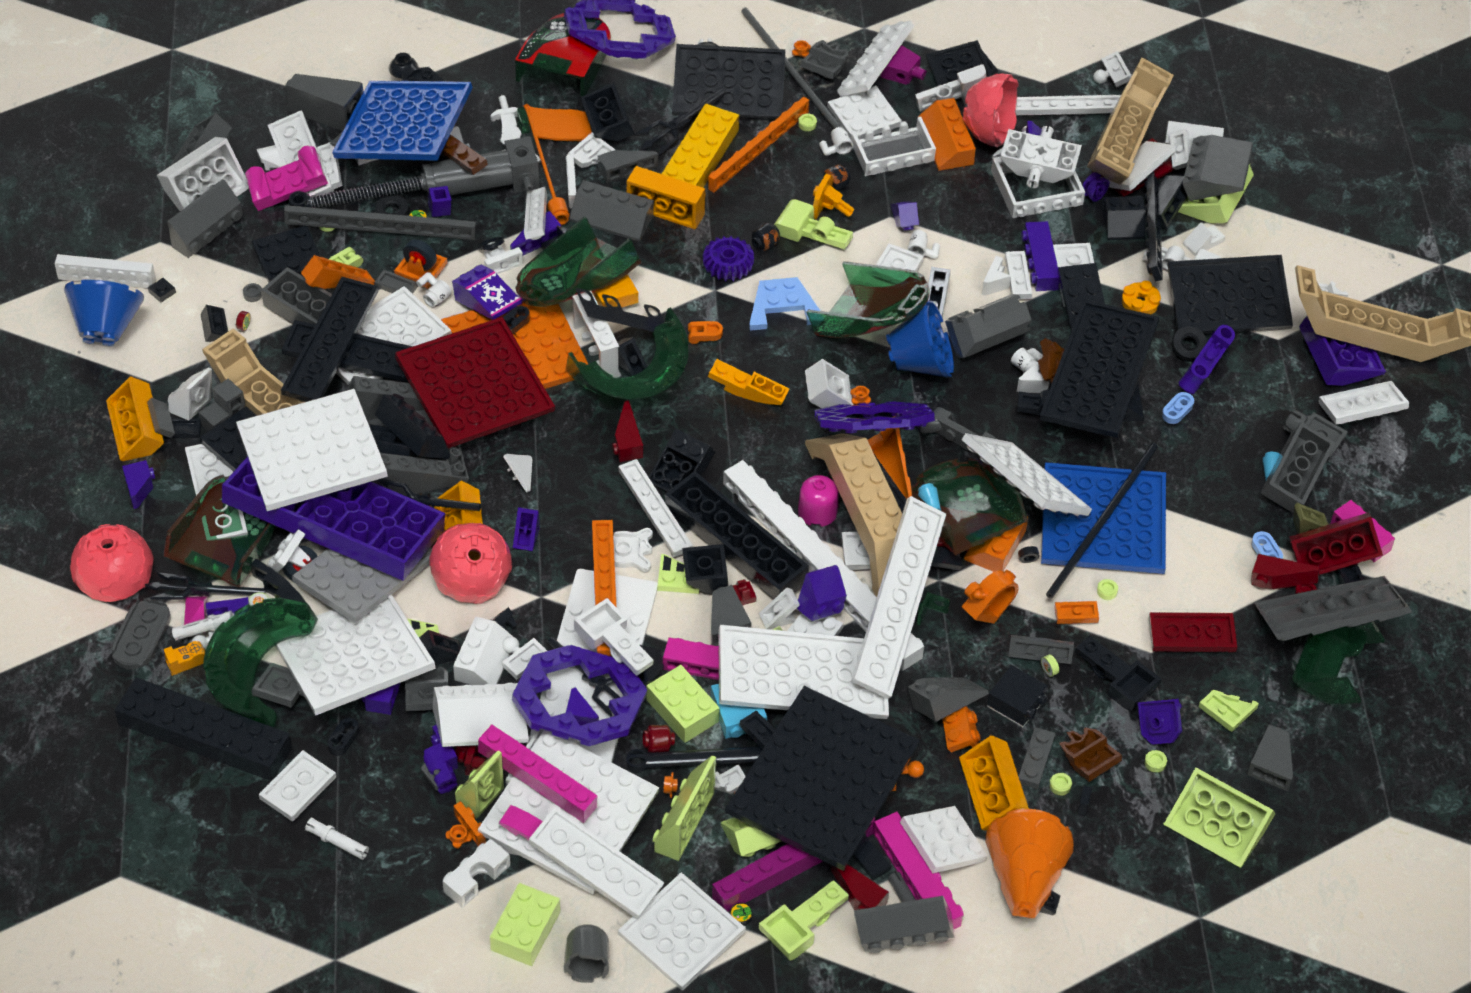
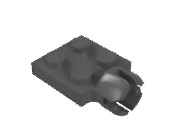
[1283,409,1348,462]

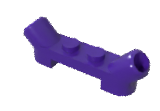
[1179,325,1235,394]

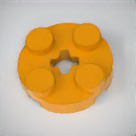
[1122,281,1161,315]

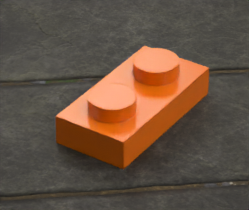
[1054,601,1099,624]
[454,801,486,846]

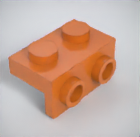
[943,706,980,753]

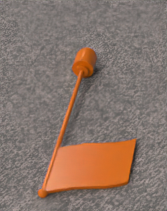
[523,104,592,225]

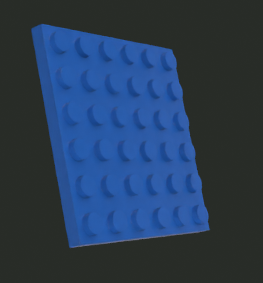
[332,81,473,161]
[1041,462,1166,574]

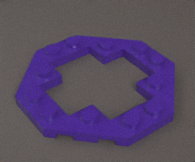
[564,0,676,59]
[814,401,935,433]
[512,645,647,746]

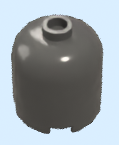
[564,924,609,983]

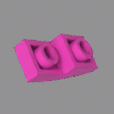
[498,805,543,840]

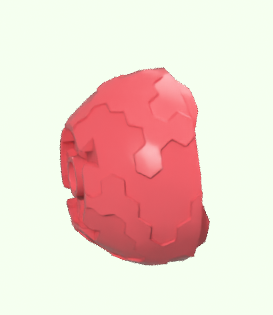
[963,74,1019,148]
[429,523,512,604]
[70,524,154,602]

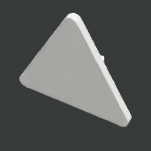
[504,454,532,492]

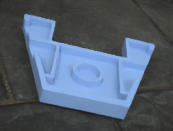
[749,277,825,331]

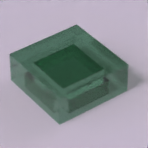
[517,107,529,134]

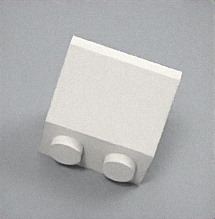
[805,359,853,408]
[168,368,212,421]

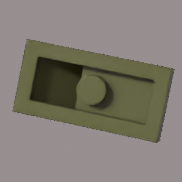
[1293,503,1328,534]

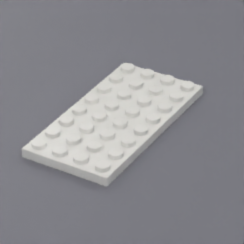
[719,625,889,719]

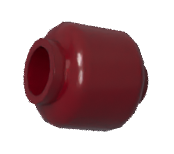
[642,725,675,752]

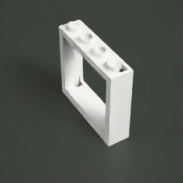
[991,156,1085,218]

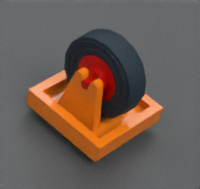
[394,239,447,289]

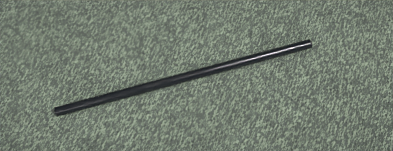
[1046,443,1158,599]

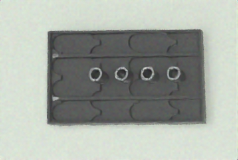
[1254,576,1412,641]

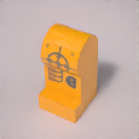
[163,641,208,676]

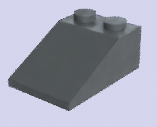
[908,677,989,722]

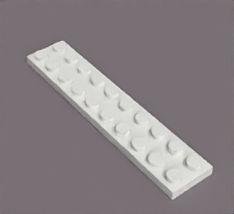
[851,496,946,699]

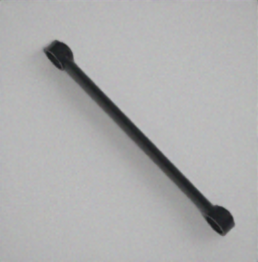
[626,747,762,773]

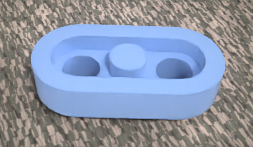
[1162,392,1194,424]
[1251,531,1283,559]

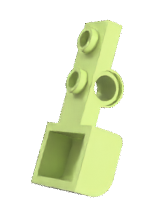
[774,200,853,249]
[759,880,849,960]

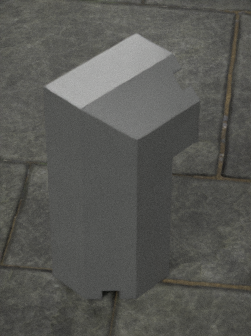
[945,294,1031,358]

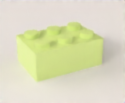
[646,665,720,743]
[490,883,561,966]

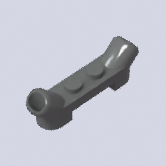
[918,407,997,469]

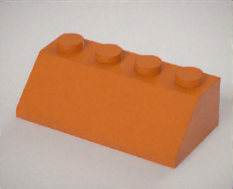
[918,98,976,171]

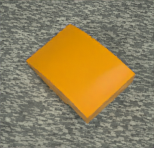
[589,265,638,307]

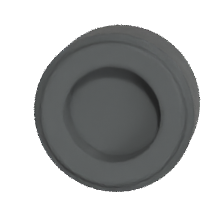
[243,283,262,302]

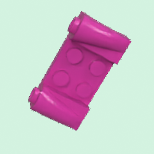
[245,146,328,211]

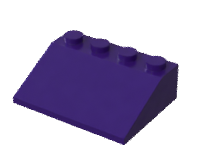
[1299,315,1386,386]

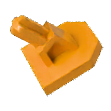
[813,174,854,220]

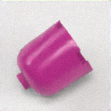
[798,475,839,527]

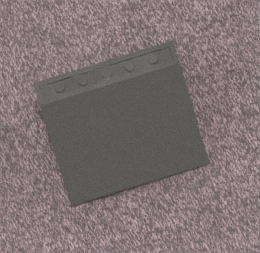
[345,376,469,496]

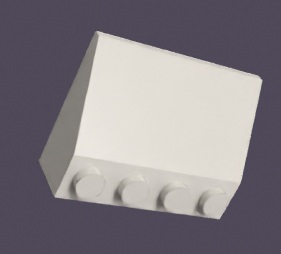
[157,137,249,211]
[433,683,529,747]

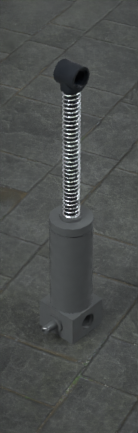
[289,136,540,208]

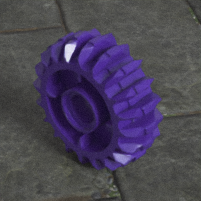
[703,235,754,282]

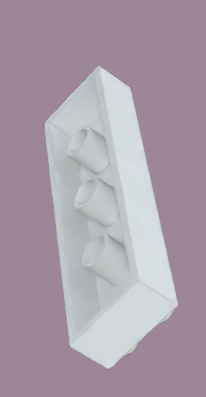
[55,254,156,288]

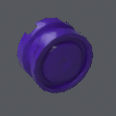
[1082,172,1110,202]

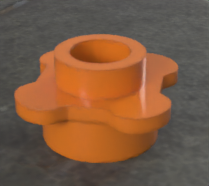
[792,40,811,57]
[850,386,871,405]
[664,772,678,798]
[446,824,472,848]

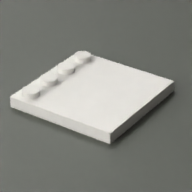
[618,873,746,991]

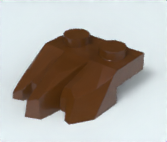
[1038,338,1065,383]
[1059,727,1122,782]

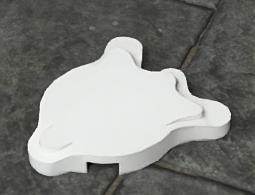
[613,528,653,572]

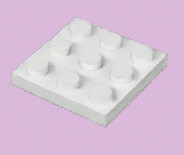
[827,86,902,140]
[900,806,988,873]

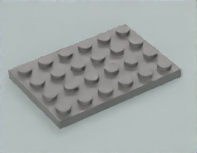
[292,547,432,623]

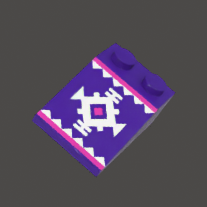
[452,264,522,320]

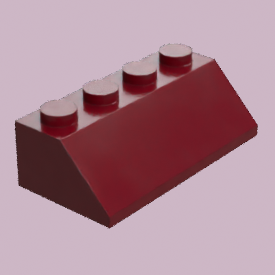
[1289,512,1383,575]

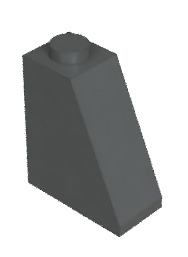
[711,585,751,646]
[1247,725,1293,791]

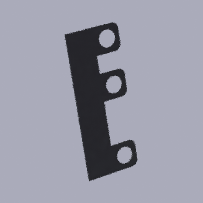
[576,288,672,336]

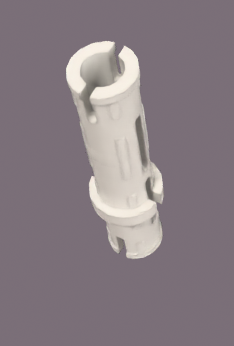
[172,611,236,641]
[305,818,369,860]

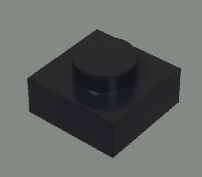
[148,278,176,303]

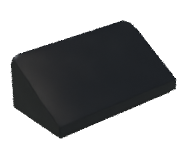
[201,305,228,342]

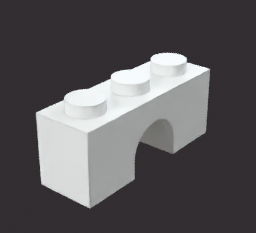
[443,839,510,908]

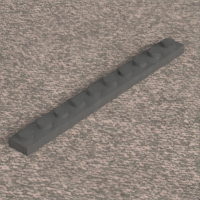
[284,205,476,240]

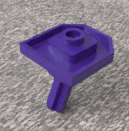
[1138,699,1182,744]

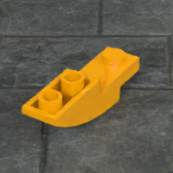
[708,359,789,405]

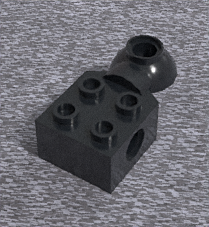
[389,52,445,82]

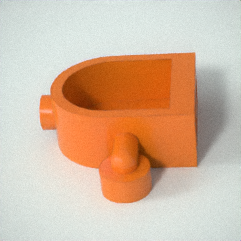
[962,570,1019,624]

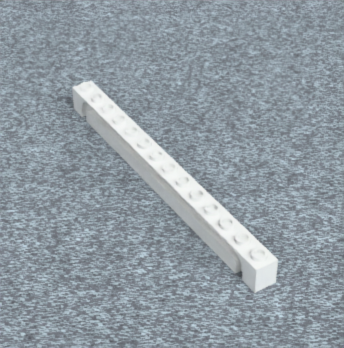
[723,460,924,671]

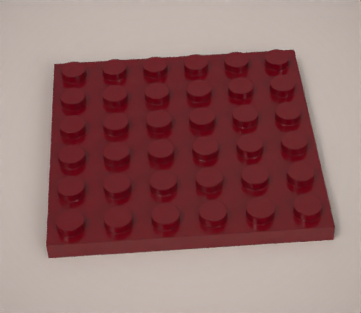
[395,317,555,448]

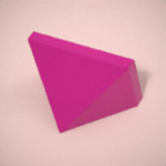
[184,596,207,633]

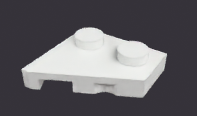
[568,133,615,168]

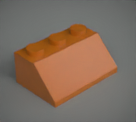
[964,510,1028,572]

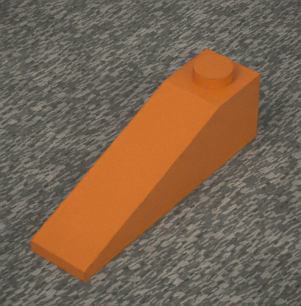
[301,255,375,289]

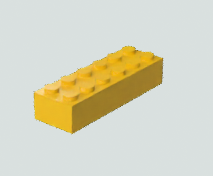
[662,104,739,188]

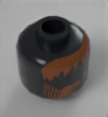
[822,165,851,191]
[752,222,780,251]

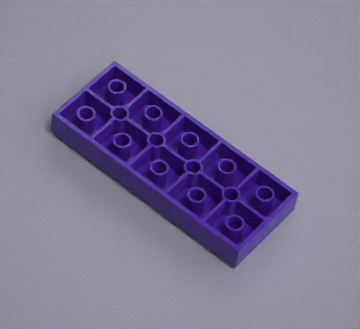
[222,456,445,581]

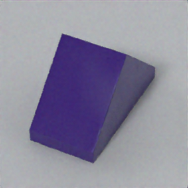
[513,507,540,551]
[566,687,599,726]

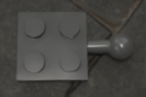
[252,663,305,707]

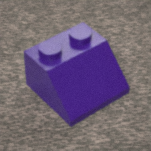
[797,565,847,621]

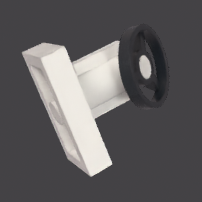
[478,237,523,274]

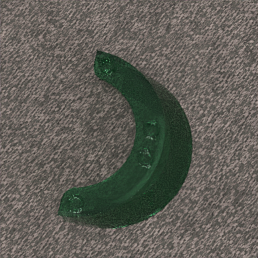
[566,307,688,399]
[203,598,318,727]

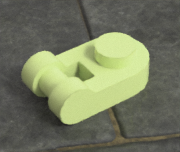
[329,247,363,267]

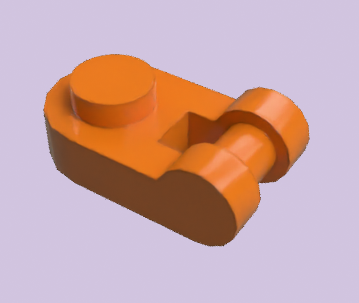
[688,321,723,344]

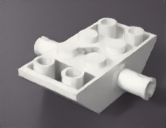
[1000,126,1082,188]

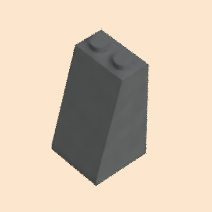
[285,74,363,131]

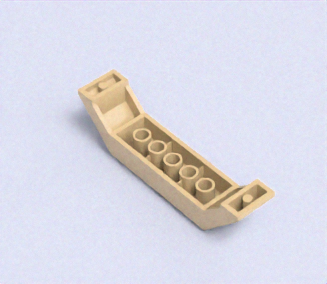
[1087,58,1174,185]
[1295,265,1471,362]
[202,328,305,416]
[805,433,902,597]

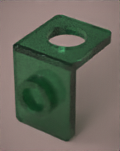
[917,592,950,625]

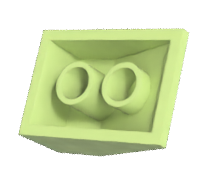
[455,751,504,818]

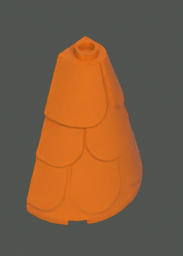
[867,416,913,499]
[985,809,1074,918]

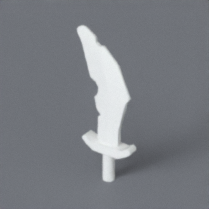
[491,95,541,163]

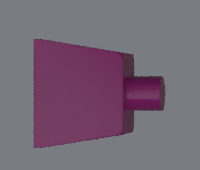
[880,45,926,85]

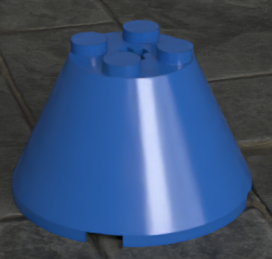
[64,280,144,346]
[886,301,954,378]

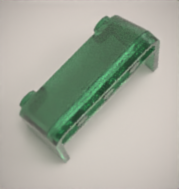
[1292,621,1385,704]

